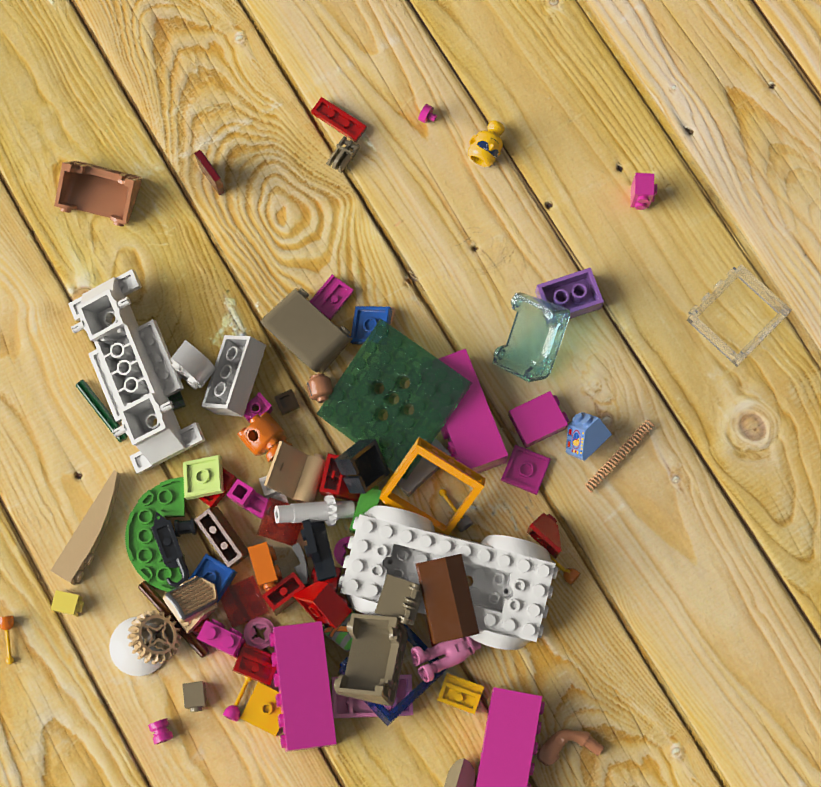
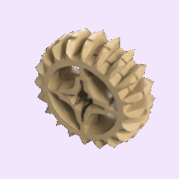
[127,610,182,665]

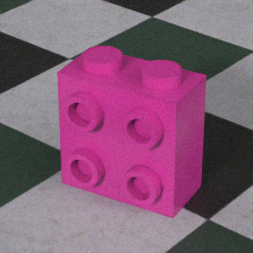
[197,619,246,659]

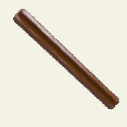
[138,581,209,658]

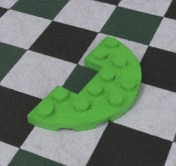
[125,477,185,592]

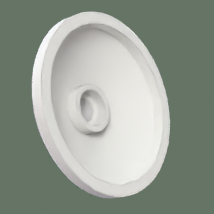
[109,616,167,676]

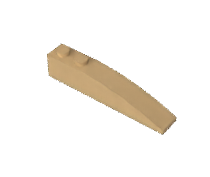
[50,470,121,585]

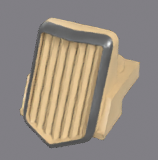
[163,575,219,633]

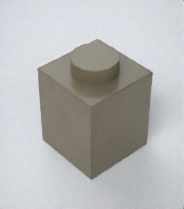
[182,681,207,712]

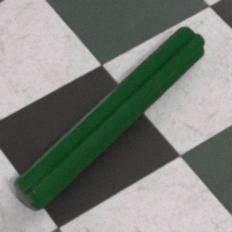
[76,380,128,442]

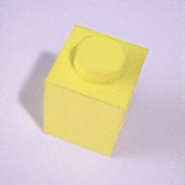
[51,590,84,617]

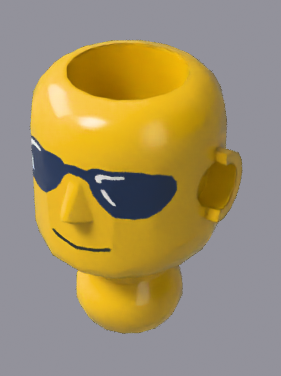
[468,120,505,167]

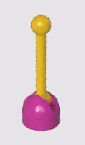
[223,676,252,722]

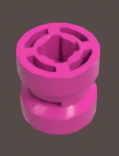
[148,718,174,745]

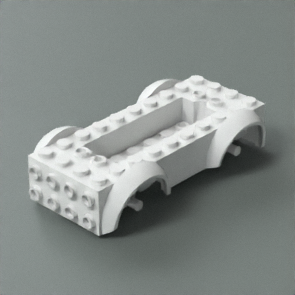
[338,506,558,650]

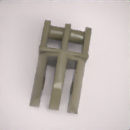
[326,136,360,173]

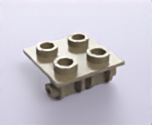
[374,574,423,625]

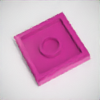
[501,445,551,495]

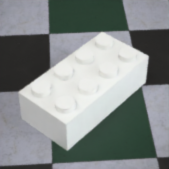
[202,335,266,417]

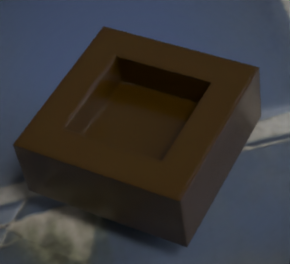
[274,389,300,415]

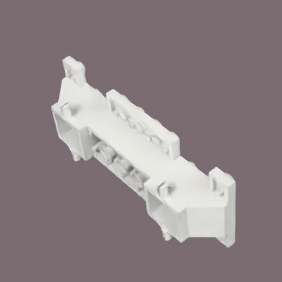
[68,269,206,474]

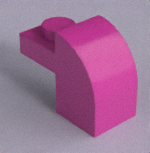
[227,479,273,520]

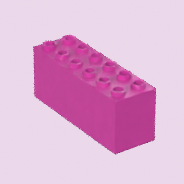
[420,349,508,473]
[269,621,337,752]
[475,687,545,787]

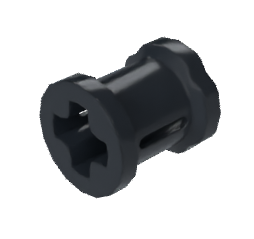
[174,517,197,537]

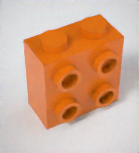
[247,542,283,592]

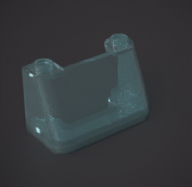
[493,292,570,382]

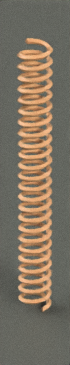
[585,420,655,493]

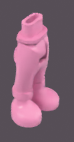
[411,636,481,683]

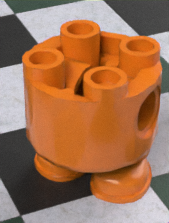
[237,412,293,462]

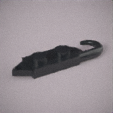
[151,512,189,588]

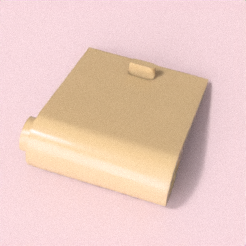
[264,441,326,503]

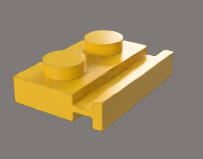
[437,673,484,715]

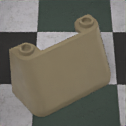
[260,288,353,373]
[334,613,408,706]

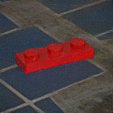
[311,97,367,142]

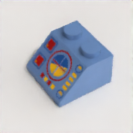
[565,412,612,461]

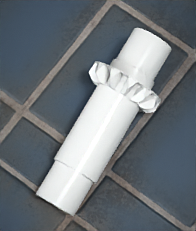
[274,495,355,526]

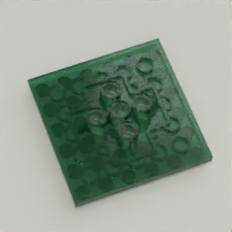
[317,319,472,480]

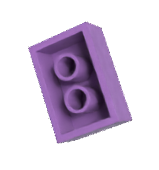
[535,267,604,326]

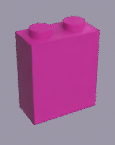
[508,391,569,449]

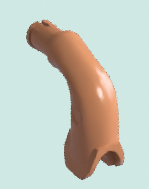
[537,729,604,766]

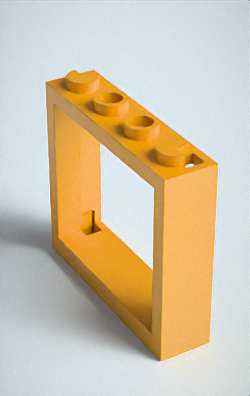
[379,437,486,535]

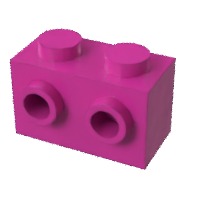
[630,173,657,210]

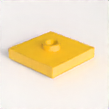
[240,682,281,736]

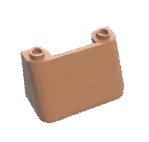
[54,161,142,226]

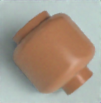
[307,373,334,403]

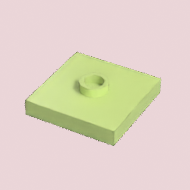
[183,455,224,500]

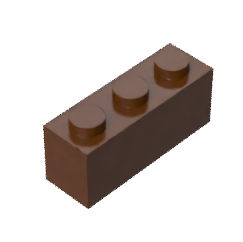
[195,506,249,567]

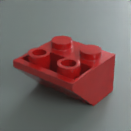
[319,453,361,503]

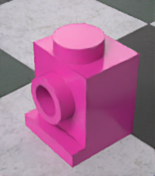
[243,392,273,423]

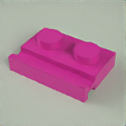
[309,274,354,321]

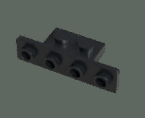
[301,519,337,582]

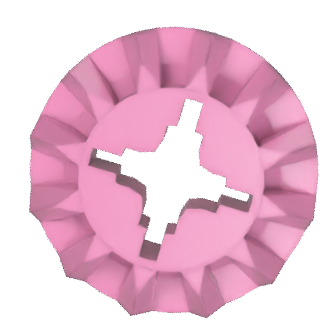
[244,617,274,649]

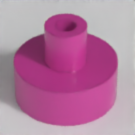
[418,104,437,123]

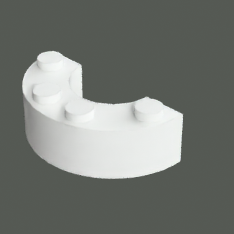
[171,340,216,390]

